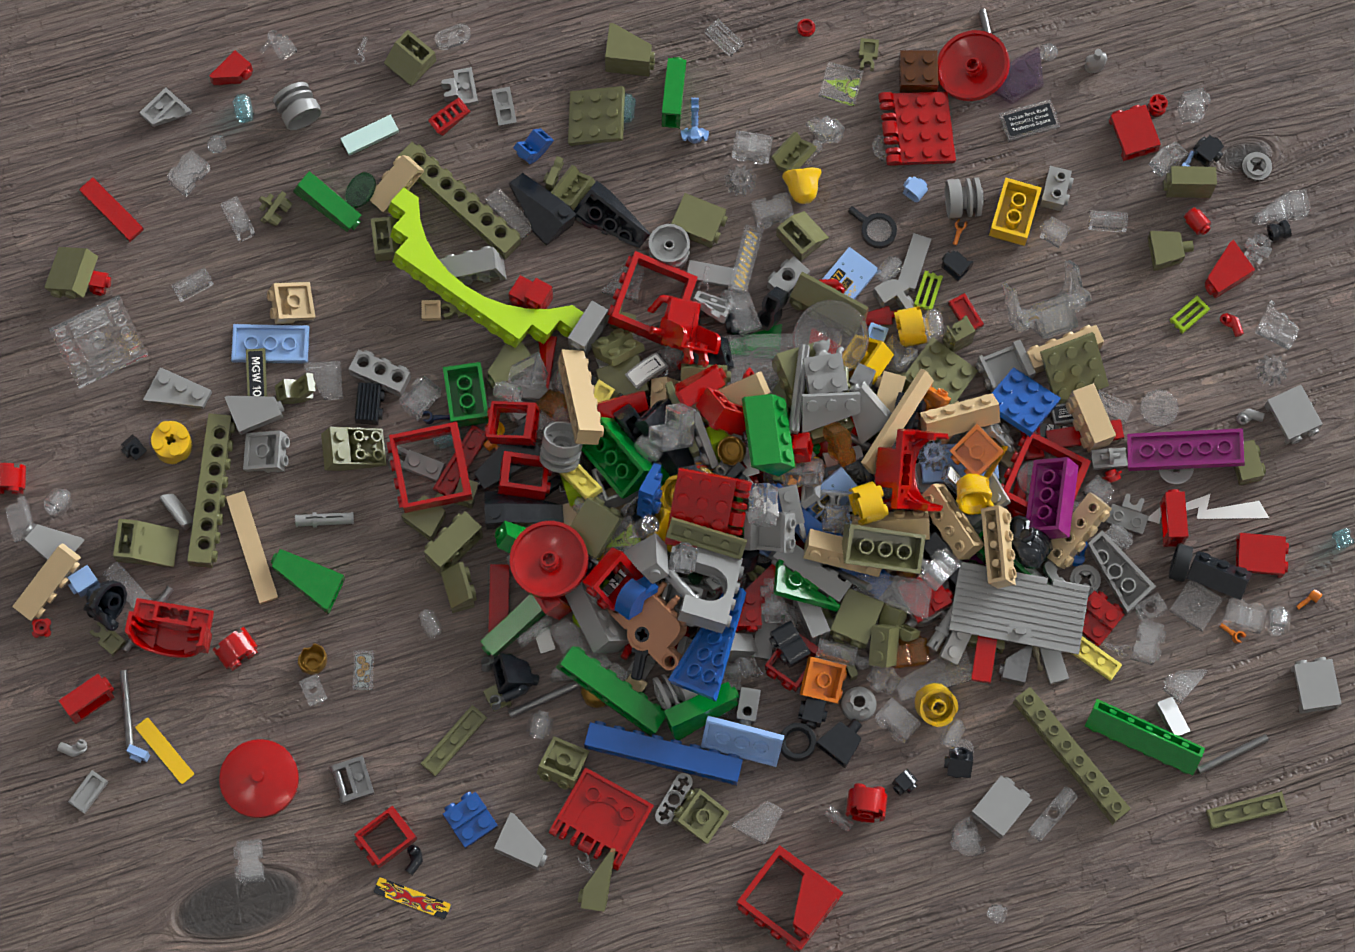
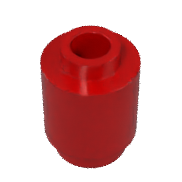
[1184,207,1211,235]

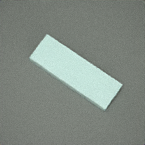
[340,114,399,156]

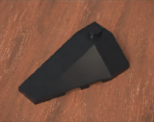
[509,173,577,246]
[574,181,650,248]
[484,491,564,530]

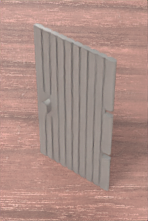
[949,561,1090,655]

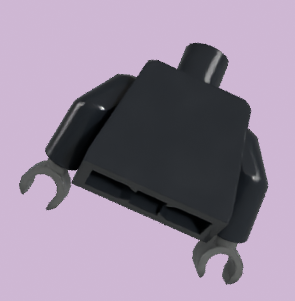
[481,653,540,710]

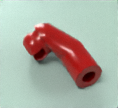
[819,279,845,294]

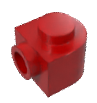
[89,270,111,296]

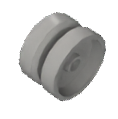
[649,224,690,269]

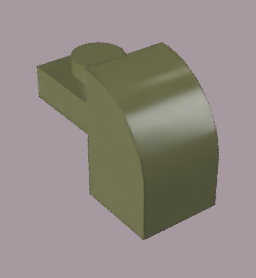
[275,373,316,404]
[879,601,921,642]

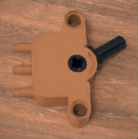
[608,581,687,680]

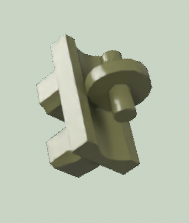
[259,191,292,227]

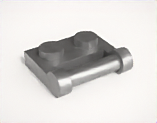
[329,755,375,805]

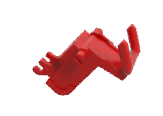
[647,295,721,368]

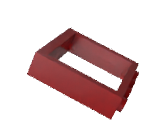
[607,251,698,348]
[386,422,473,513]
[1001,433,1091,515]
[736,845,843,952]

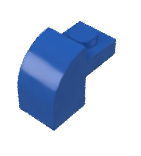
[513,128,554,164]
[614,576,659,620]

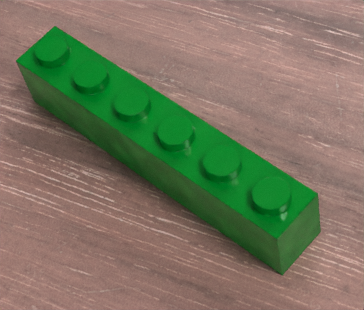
[555,646,665,736]
[1085,699,1205,776]

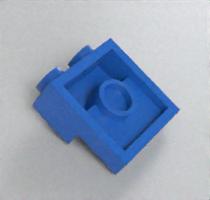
[637,463,663,520]
[443,792,498,849]

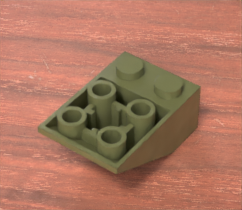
[321,427,387,471]
[113,519,179,568]

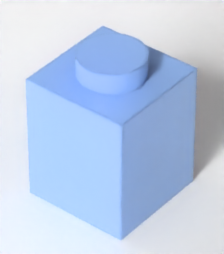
[67,565,99,597]

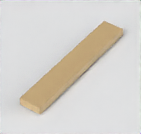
[861,369,934,474]
[226,491,279,605]

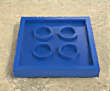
[992,367,1061,437]

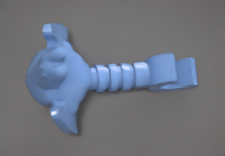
[680,98,709,144]

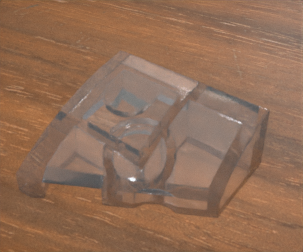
[1255,300,1299,350]

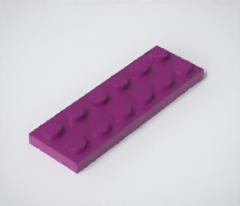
[1127,428,1245,471]

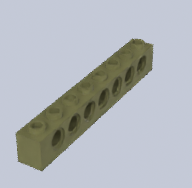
[397,142,521,260]
[187,413,236,568]
[1013,687,1131,825]

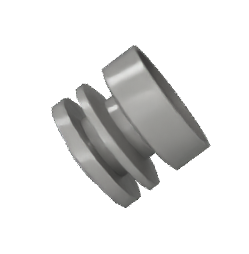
[273,82,322,130]
[945,177,984,219]
[539,421,583,473]
[652,670,697,710]

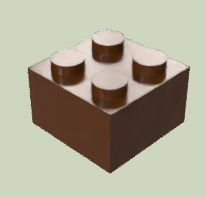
[899,50,938,93]

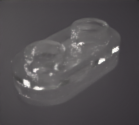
[435,24,471,50]

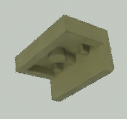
[771,131,817,172]
[551,165,595,210]

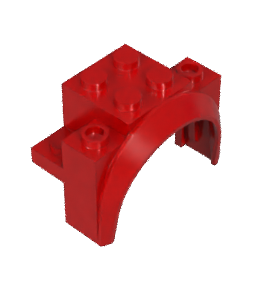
[875,429,949,511]
[125,598,214,658]

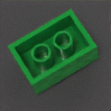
[443,362,489,427]

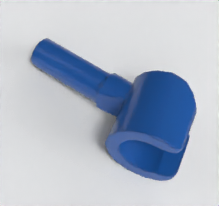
[1072,542,1088,566]

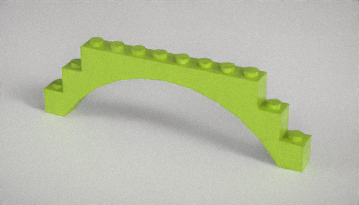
[388,187,583,348]

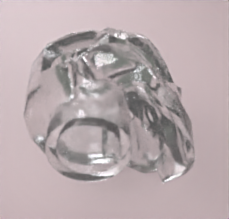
[806,116,845,144]

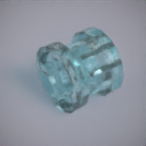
[1332,528,1355,550]

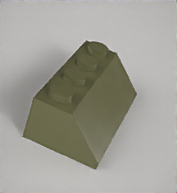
[789,272,869,338]
[842,524,926,574]

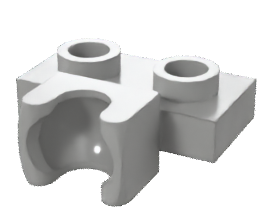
[441,67,478,106]
[1106,493,1149,535]

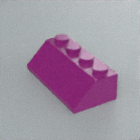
[1026,457,1078,539]

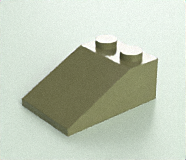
[578,848,615,912]

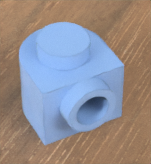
[903,176,928,202]

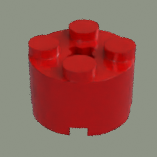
[0,463,26,495]
[213,627,258,671]
[846,783,887,823]

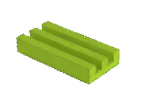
[914,270,943,312]
[1169,296,1210,334]

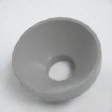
[841,686,877,722]

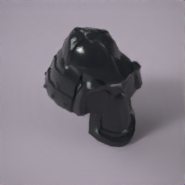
[1010,516,1053,569]
[83,580,127,631]

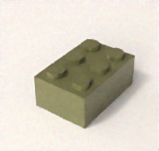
[424,511,483,576]

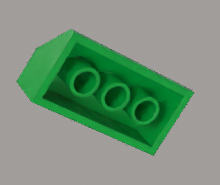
[742,394,795,477]
[581,417,653,499]

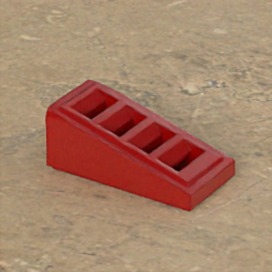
[428,97,470,136]

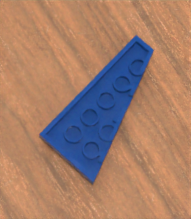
[668,587,746,701]

